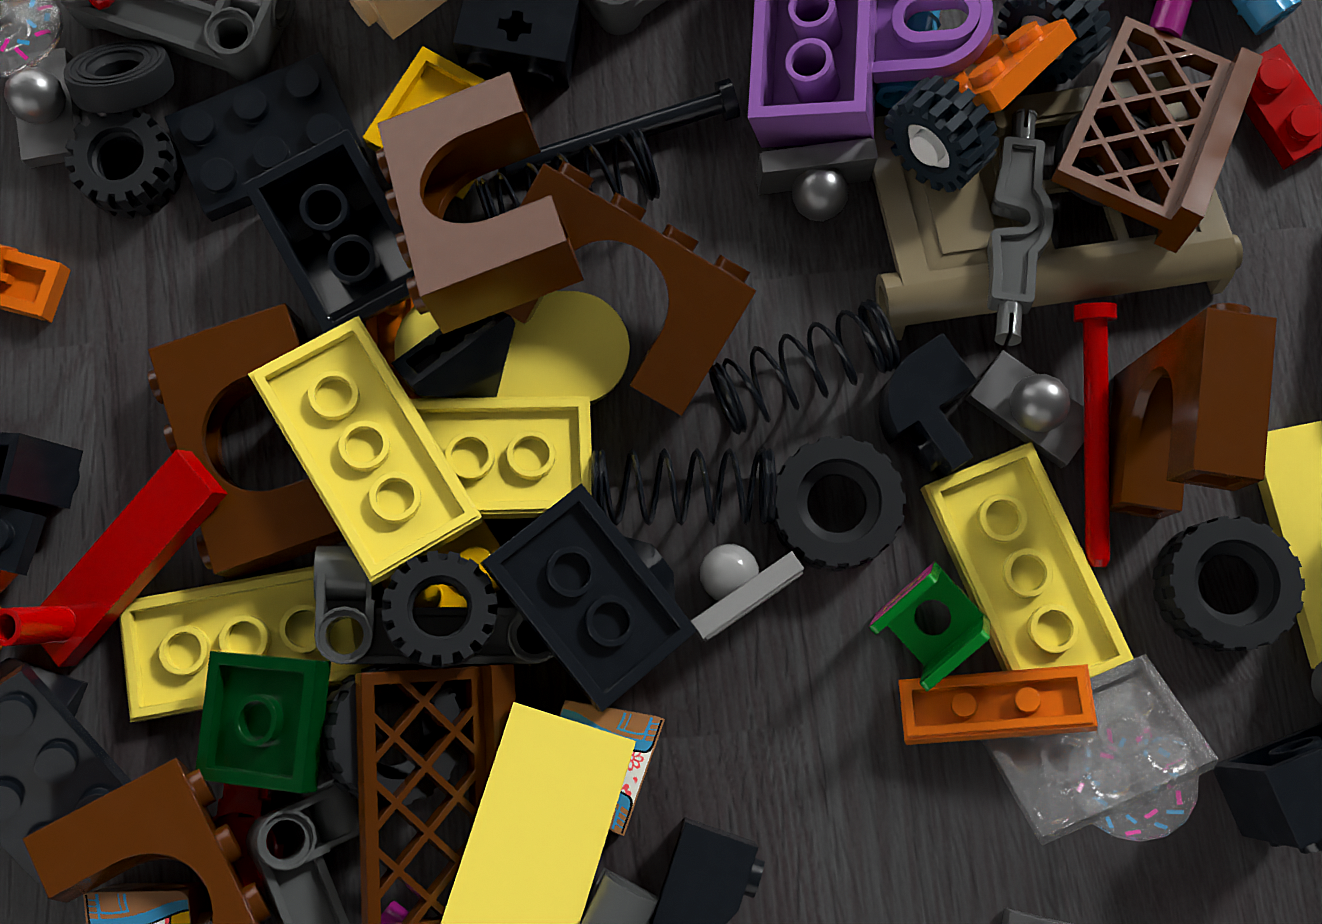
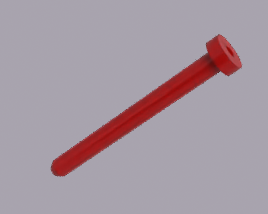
[1074,302,1117,567]

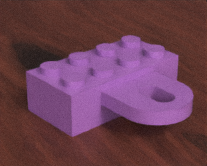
[748,0,994,148]

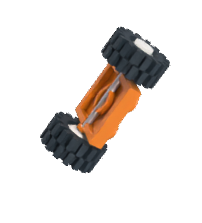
[884,0,1112,192]

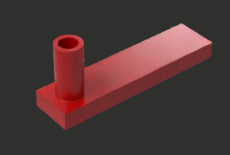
[0,449,228,667]

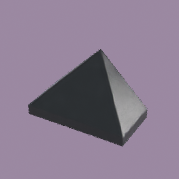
[391,312,515,398]

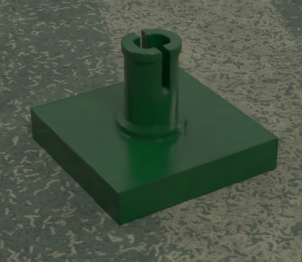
[195,651,331,793]

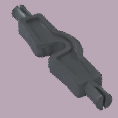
[987,108,1054,346]

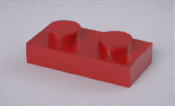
[1244,44,1322,170]

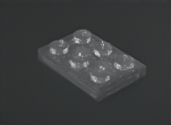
[981,654,1218,846]

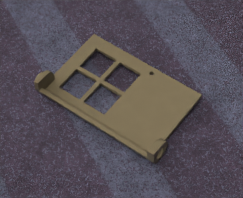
[872,76,1243,340]

